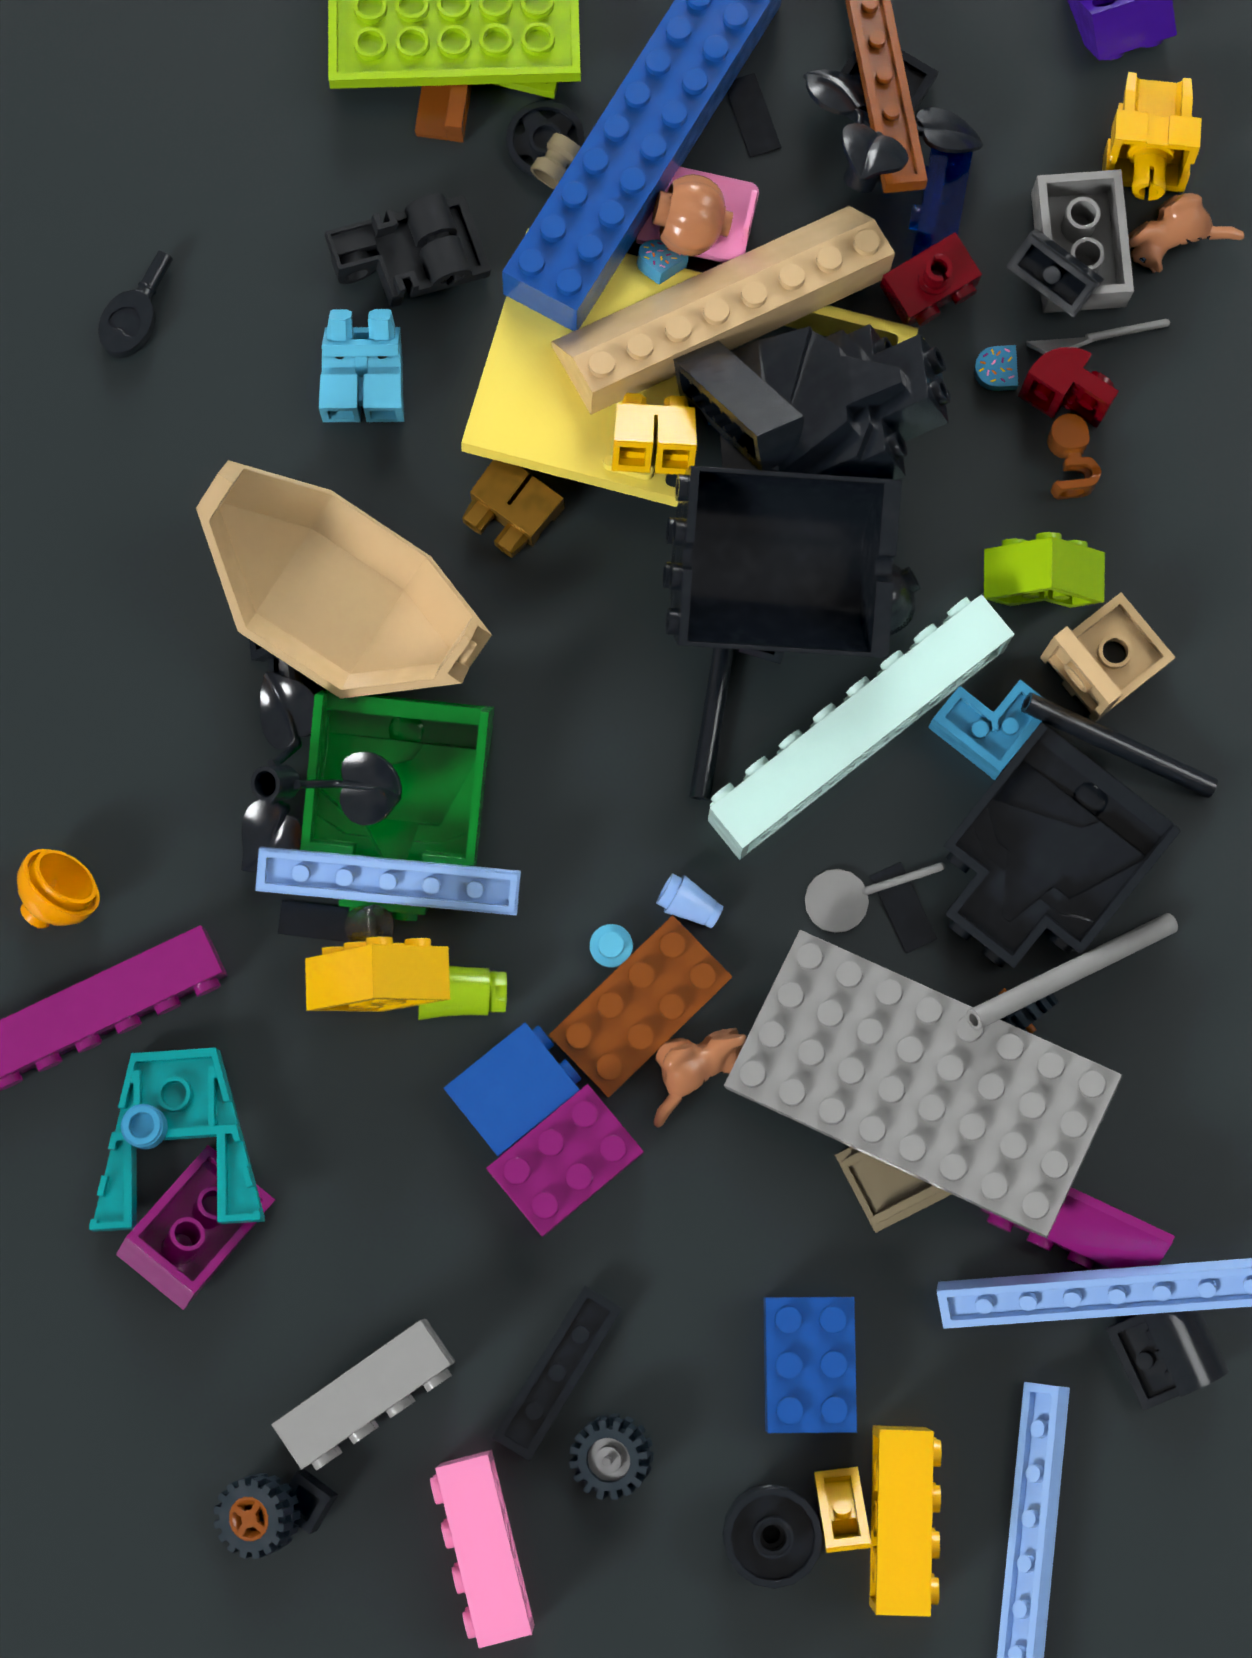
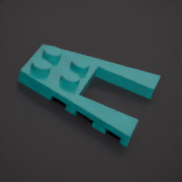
[89,1048,265,1232]

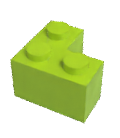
[984,532,1105,608]

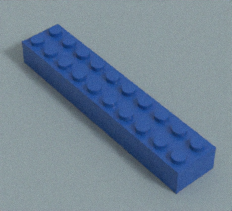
[502,0,782,331]

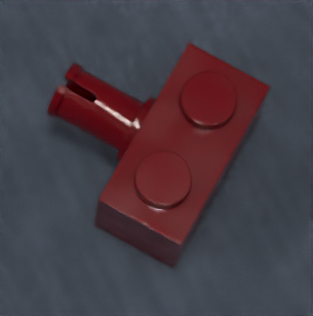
[880,232,982,326]

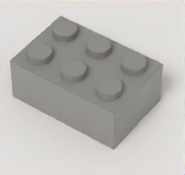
[1031,169,1134,313]

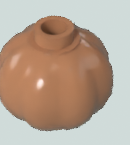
[652,174,733,256]

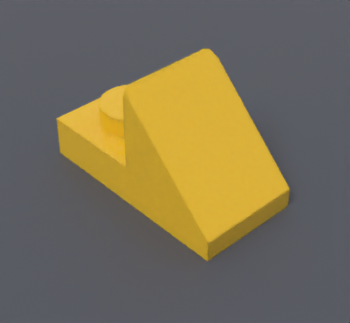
[814,1466,871,1553]

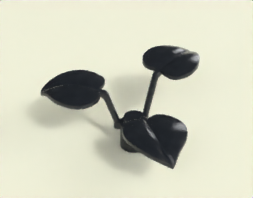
[803,69,983,193]
[241,671,402,872]

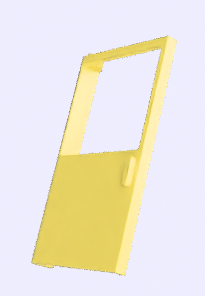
[461,228,925,507]

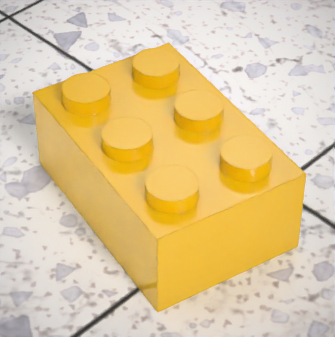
[305,937,450,1012]

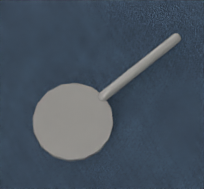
[805,862,945,933]

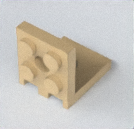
[1040,592,1176,722]

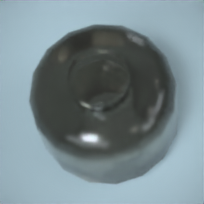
[345,904,394,942]

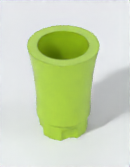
[418,965,507,1021]

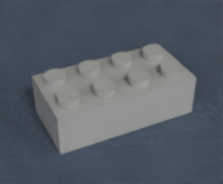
[271,1319,455,1471]

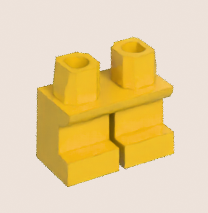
[611,393,697,475]

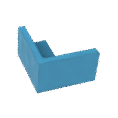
[929,679,1045,780]

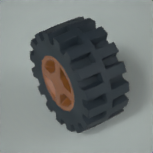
[214,1473,300,1559]

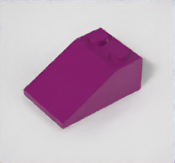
[116,1145,275,1310]

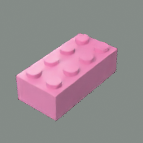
[430,1450,535,1648]

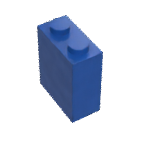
[444,1022,581,1157]

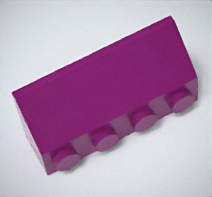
[980,1187,1175,1270]

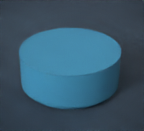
[121,1104,168,1149]

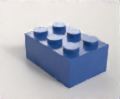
[763,1297,857,1433]

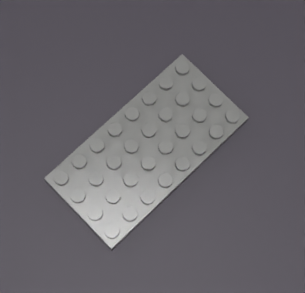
[724,930,1122,1238]

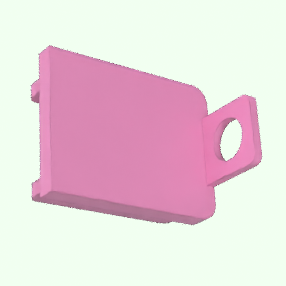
[636,166,759,263]

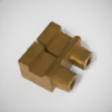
[462,460,565,558]

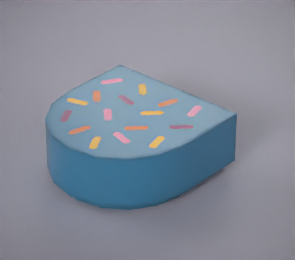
[636,240,689,285]
[974,345,1018,391]

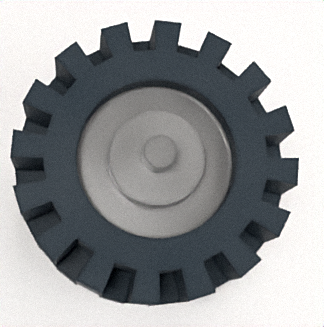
[569,1413,654,1500]

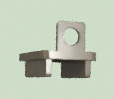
[835,1147,952,1233]

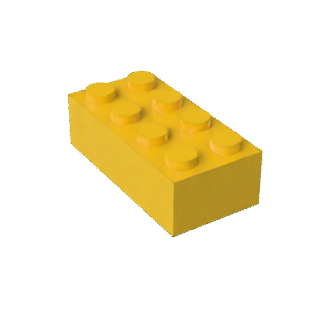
[869,1425,942,1617]

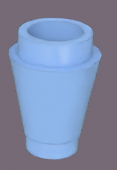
[656,873,724,928]

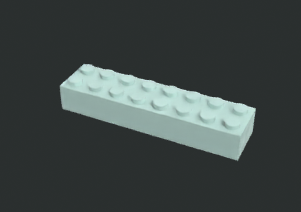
[708,594,1014,860]

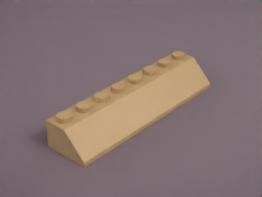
[551,206,895,415]

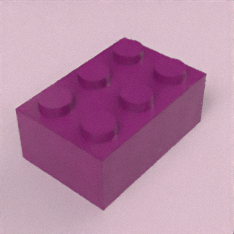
[486,1084,644,1237]

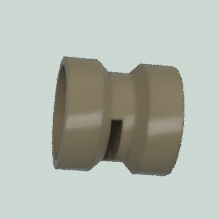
[531,133,581,189]

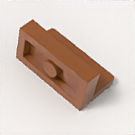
[415,85,472,142]

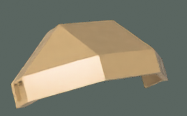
[196,460,492,699]

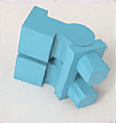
[319,309,405,422]

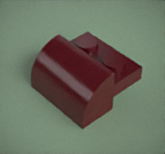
[1018,347,1119,428]

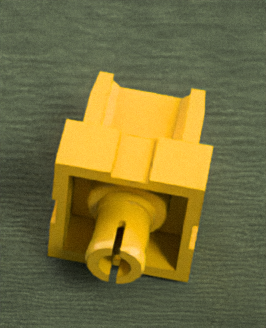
[1102,72,1202,201]

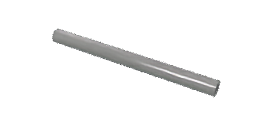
[966,913,1178,1030]

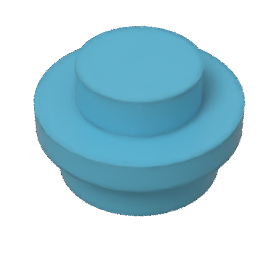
[590,924,633,968]

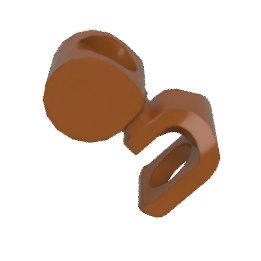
[1047,413,1102,499]

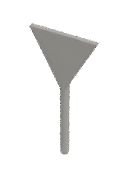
[1026,319,1170,354]

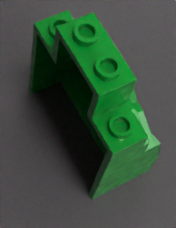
[300,689,495,921]

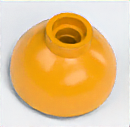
[17,849,100,928]

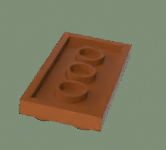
[548,915,732,1098]

